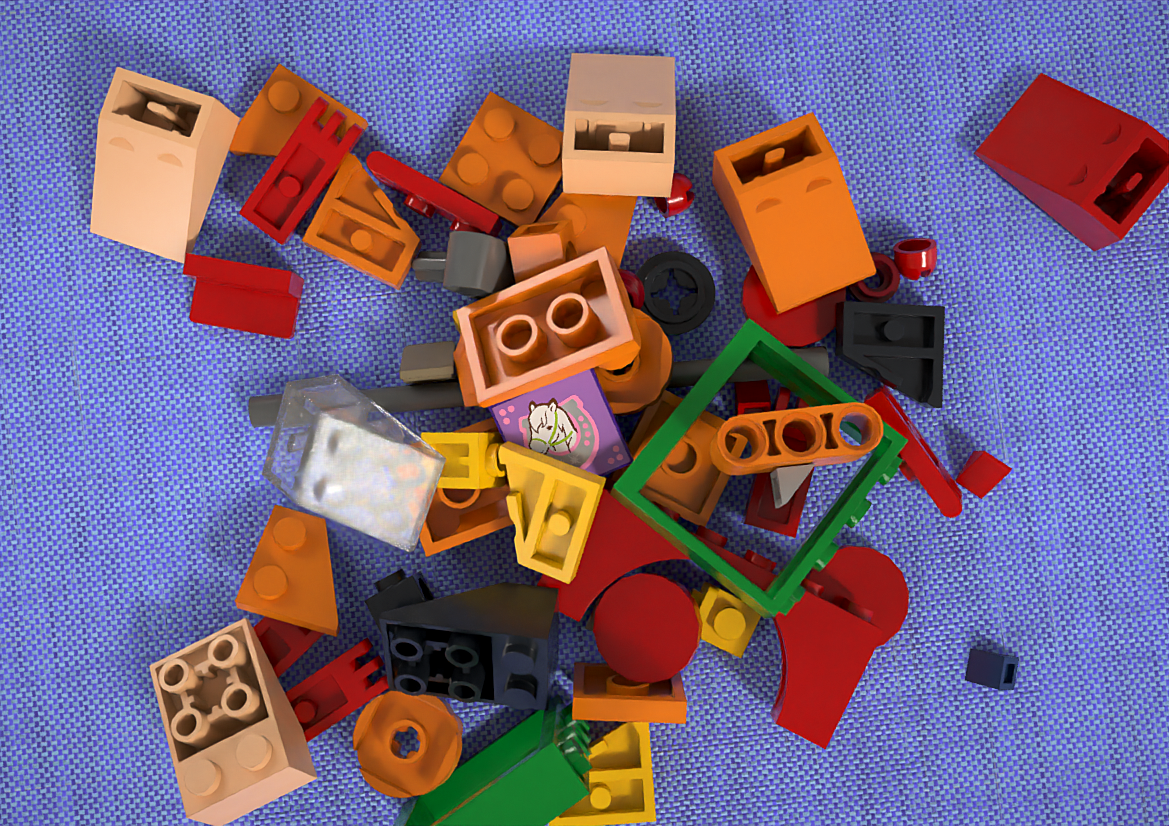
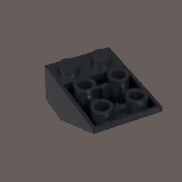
[379,582,559,711]

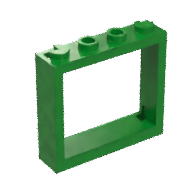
[610,318,908,618]
[393,694,592,826]

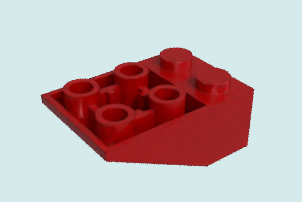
[973,73,1169,251]

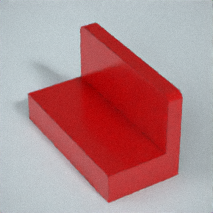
[183,253,304,339]

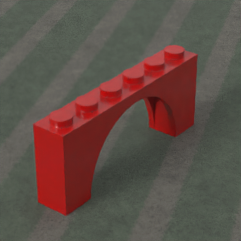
[537,477,884,749]

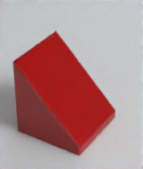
[734,380,771,416]
[955,451,1012,499]

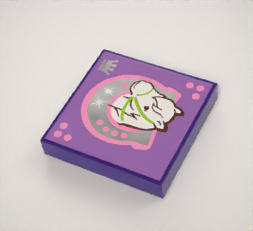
[488,368,634,477]

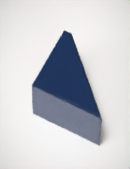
[965,648,1019,690]

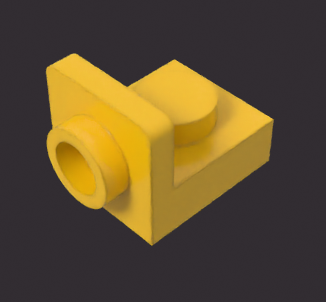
[421,432,507,489]
[689,581,761,658]

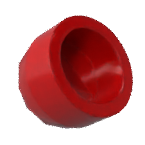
[654,173,695,218]
[893,238,937,280]

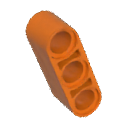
[709,402,883,475]

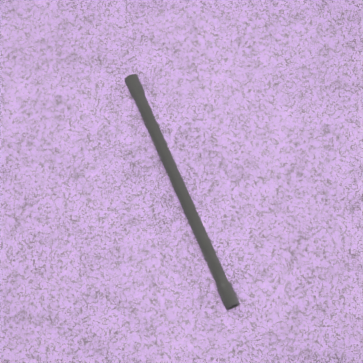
[248,346,829,428]

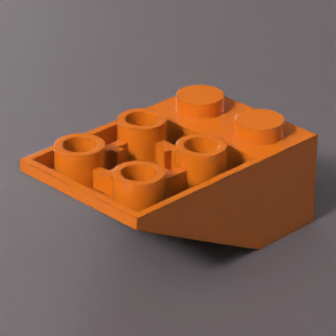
[712,112,876,314]

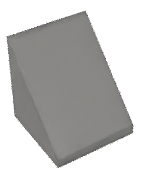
[770,464,816,508]

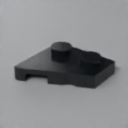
[835,301,945,408]

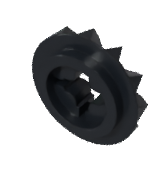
[636,251,715,335]

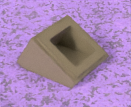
[399,341,458,385]

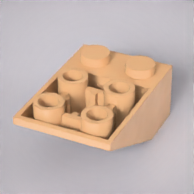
[562,53,676,197]
[90,67,240,264]
[149,618,317,826]

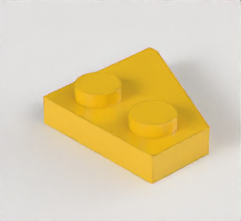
[498,441,606,584]
[549,722,656,826]

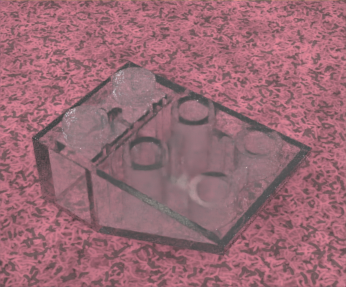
[262,374,446,552]

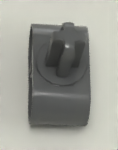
[412,231,516,300]

